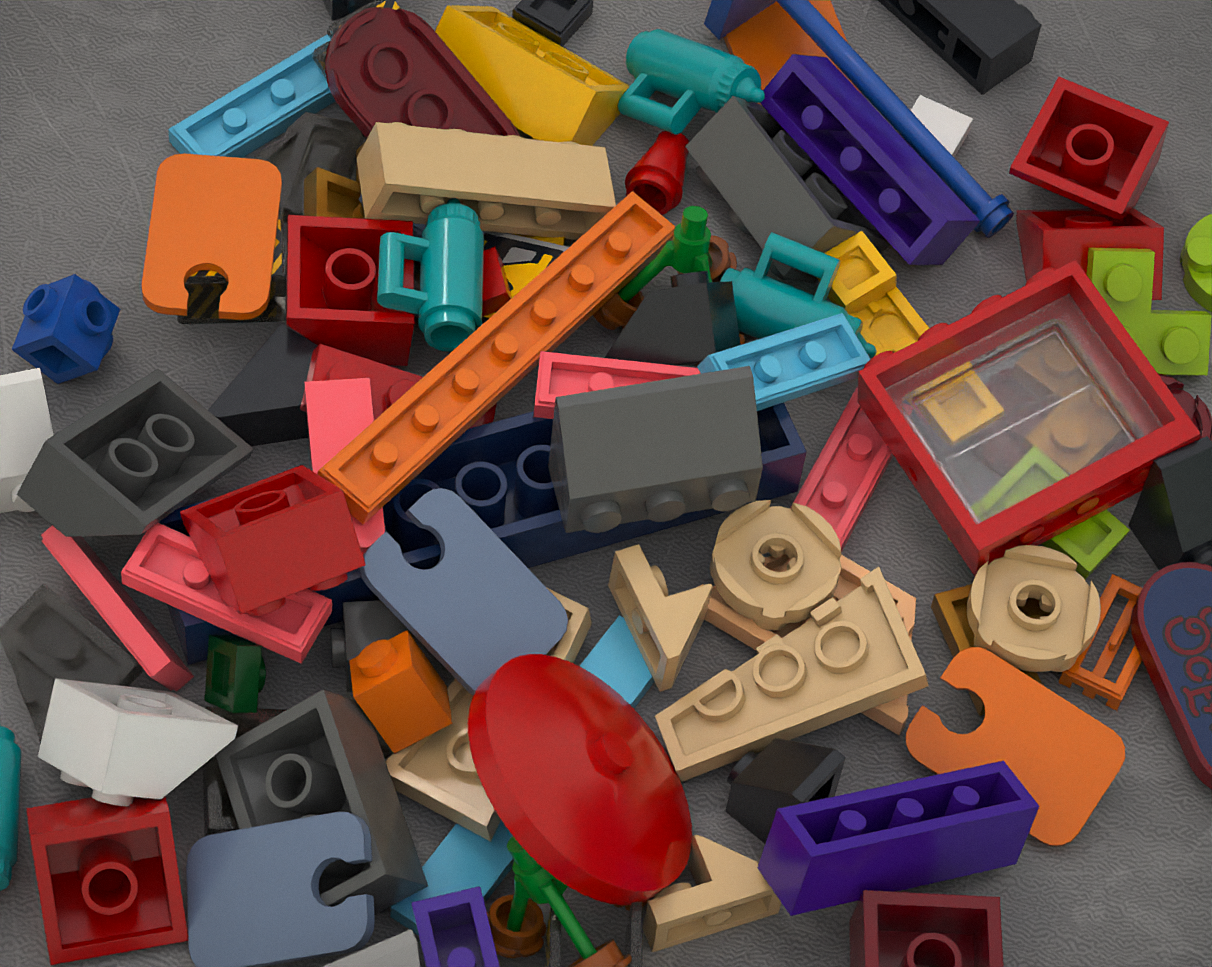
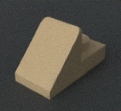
[608,544,713,692]
[643,835,781,953]

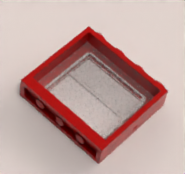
[857,260,1201,576]

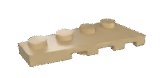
[655,566,929,782]
[386,587,592,842]

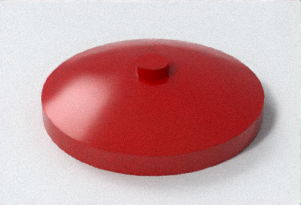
[468,654,692,905]

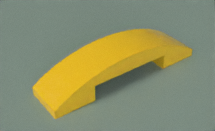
[817,231,1004,449]

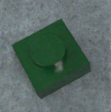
[204,635,266,713]

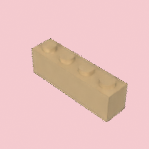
[356,122,616,240]

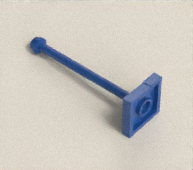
[704,0,1014,238]

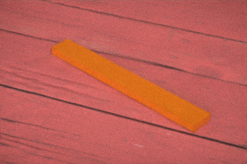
[317,191,675,525]

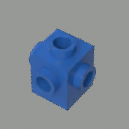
[12,274,121,384]

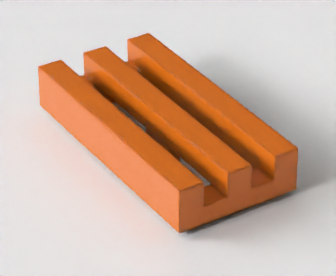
[1058,574,1143,711]

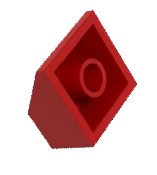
[1009,76,1169,220]
[1016,208,1164,300]
[286,215,415,366]
[180,465,366,616]
[26,796,188,965]

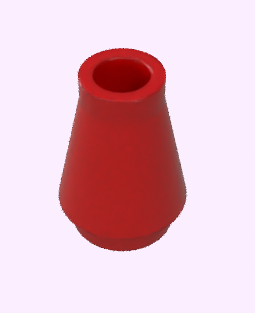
[625,131,689,215]

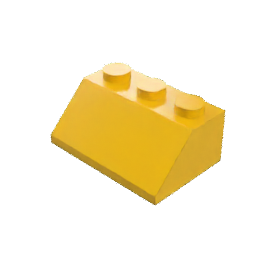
[435,5,630,146]

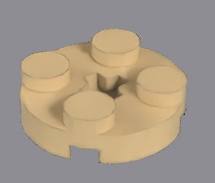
[710,500,841,631]
[967,545,1101,672]

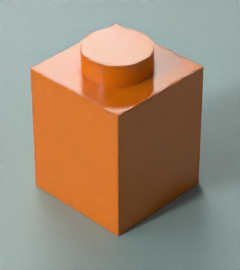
[349,630,452,754]

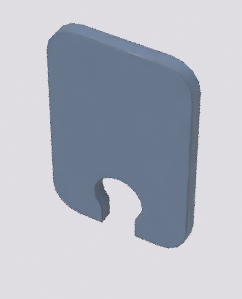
[360,488,568,695]
[186,812,375,967]

